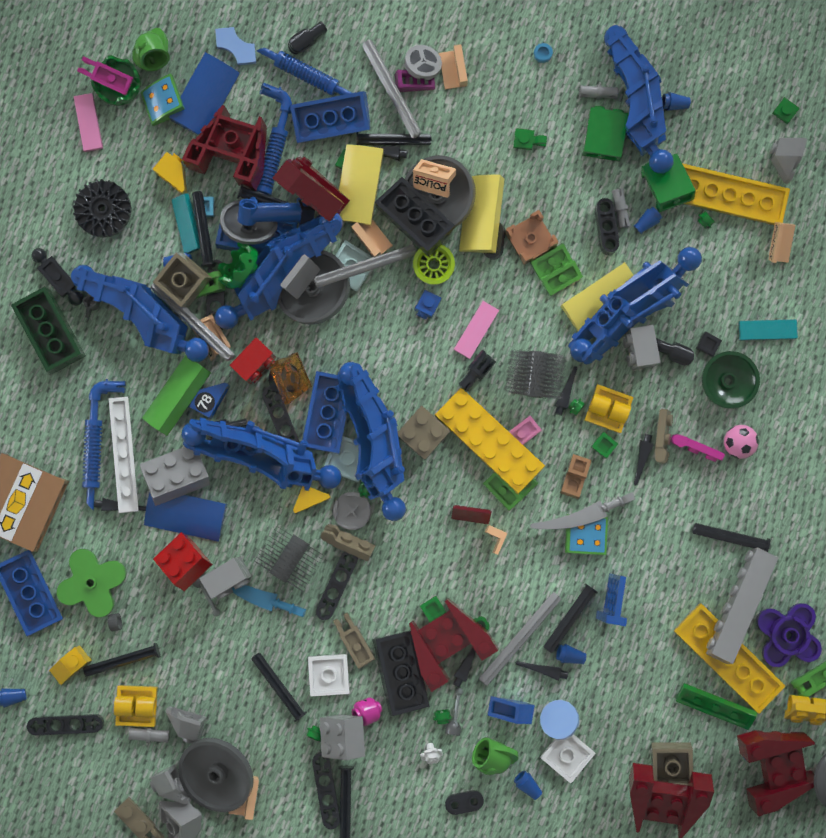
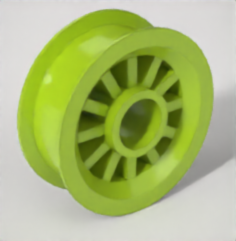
[413,244,455,285]

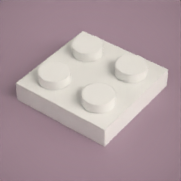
[308,654,350,696]
[540,734,596,783]

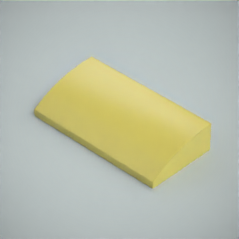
[339,144,384,226]
[459,175,505,253]
[561,262,634,331]

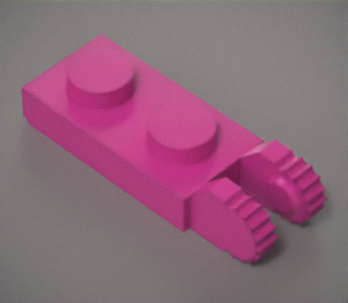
[77,56,134,95]
[671,434,725,462]

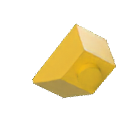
[153,152,187,194]
[49,645,92,685]

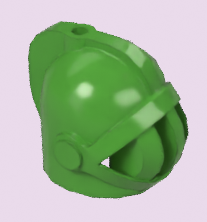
[132,28,170,71]
[472,737,518,775]

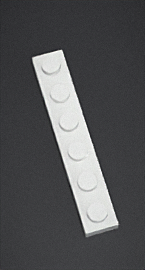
[109,397,139,513]

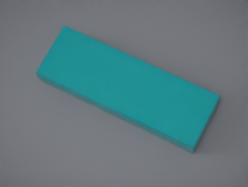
[171,193,200,254]
[739,319,798,341]

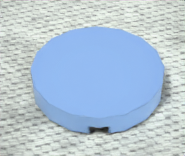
[540,700,579,740]

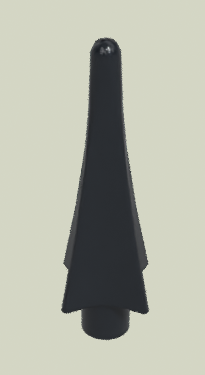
[376,146,408,161]
[554,366,578,416]
[634,433,654,486]
[94,498,146,511]
[453,647,476,688]
[515,661,569,681]

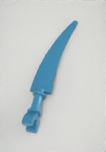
[232,585,306,617]

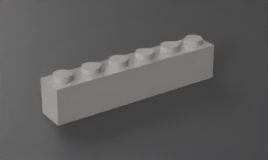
[706,547,778,664]

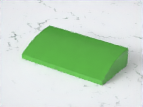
[142,355,211,436]

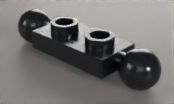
[31,248,84,306]

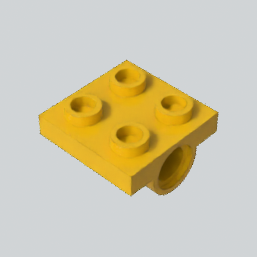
[584,384,634,433]
[114,685,158,727]
[784,695,826,725]

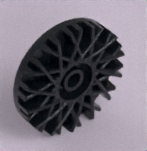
[73,179,132,238]

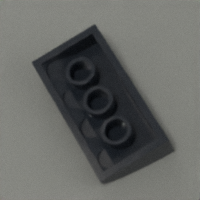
[375,177,455,257]
[372,630,430,716]

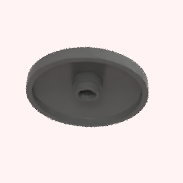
[405,155,476,228]
[278,250,350,325]
[178,738,254,812]

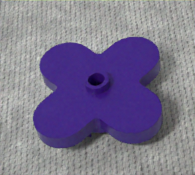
[756,603,822,667]

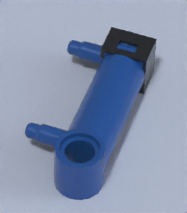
[237,197,315,226]

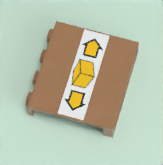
[0,453,69,552]

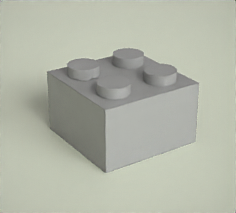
[623,325,661,371]
[319,715,365,760]

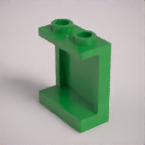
[582,106,628,162]
[641,154,696,213]

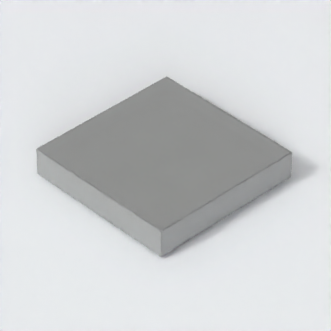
[281,254,321,299]

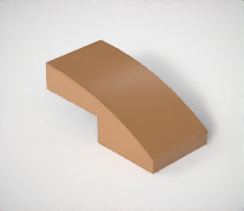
[560,454,591,499]

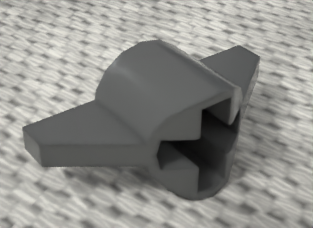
[83,296,100,319]

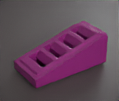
[395,70,435,92]

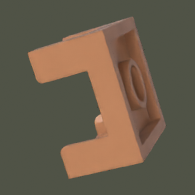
[505,210,558,265]

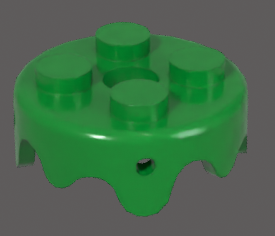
[91,55,141,106]
[218,242,258,289]

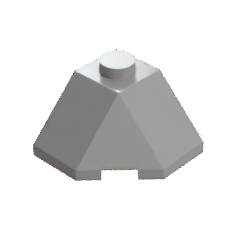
[770,138,807,184]
[166,706,207,744]
[150,764,191,804]
[159,801,202,838]

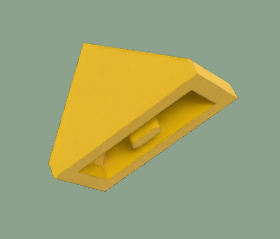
[293,486,331,513]

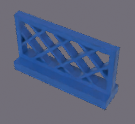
[596,573,627,626]

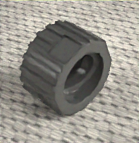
[108,613,122,632]

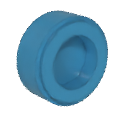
[534,43,553,63]

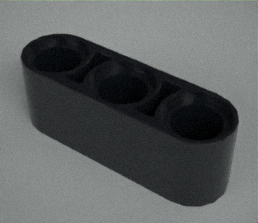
[595,198,619,255]

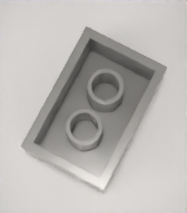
[139,447,210,506]
[199,557,252,600]

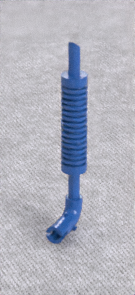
[257,48,356,96]
[256,82,292,196]
[82,379,126,510]

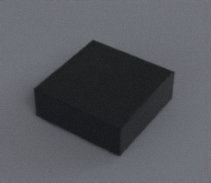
[696,331,722,357]

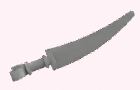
[530,492,635,529]

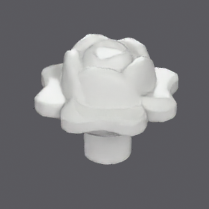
[420,743,443,764]

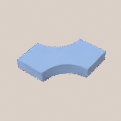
[215,27,256,65]

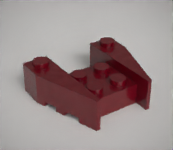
[182,105,267,191]
[272,156,350,222]
[409,598,499,692]
[737,730,815,816]
[629,763,714,838]

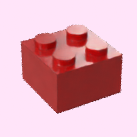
[229,337,276,385]
[153,532,213,592]

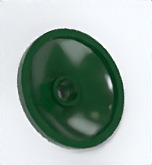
[702,351,760,409]

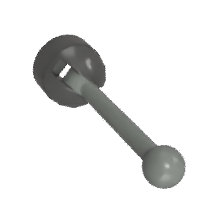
[192,573,220,616]
[445,688,463,736]

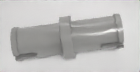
[579,84,618,100]
[612,188,631,229]
[128,727,170,743]

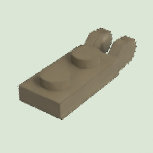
[654,409,673,464]
[320,524,376,561]
[333,612,376,669]
[114,797,165,838]

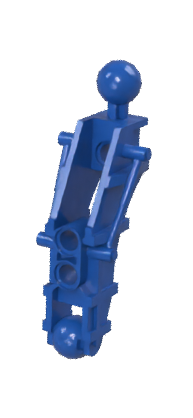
[604,25,674,174]
[215,213,343,329]
[568,247,702,365]
[71,265,209,362]
[335,362,406,521]
[181,417,342,491]

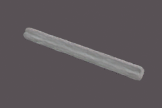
[363,40,421,138]
[314,245,417,288]
[151,283,234,361]
[479,592,561,686]

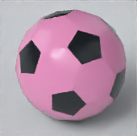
[724,425,759,459]

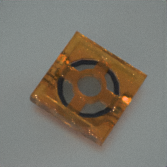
[268,352,312,404]

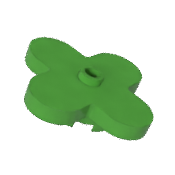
[57,549,127,617]

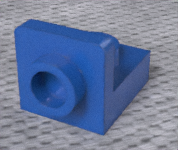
[415,290,442,319]

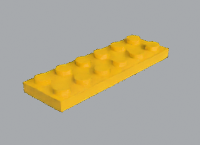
[682,163,790,225]
[435,388,545,494]
[673,603,785,714]

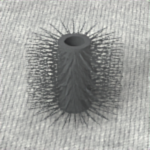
[505,349,567,399]
[255,526,324,592]

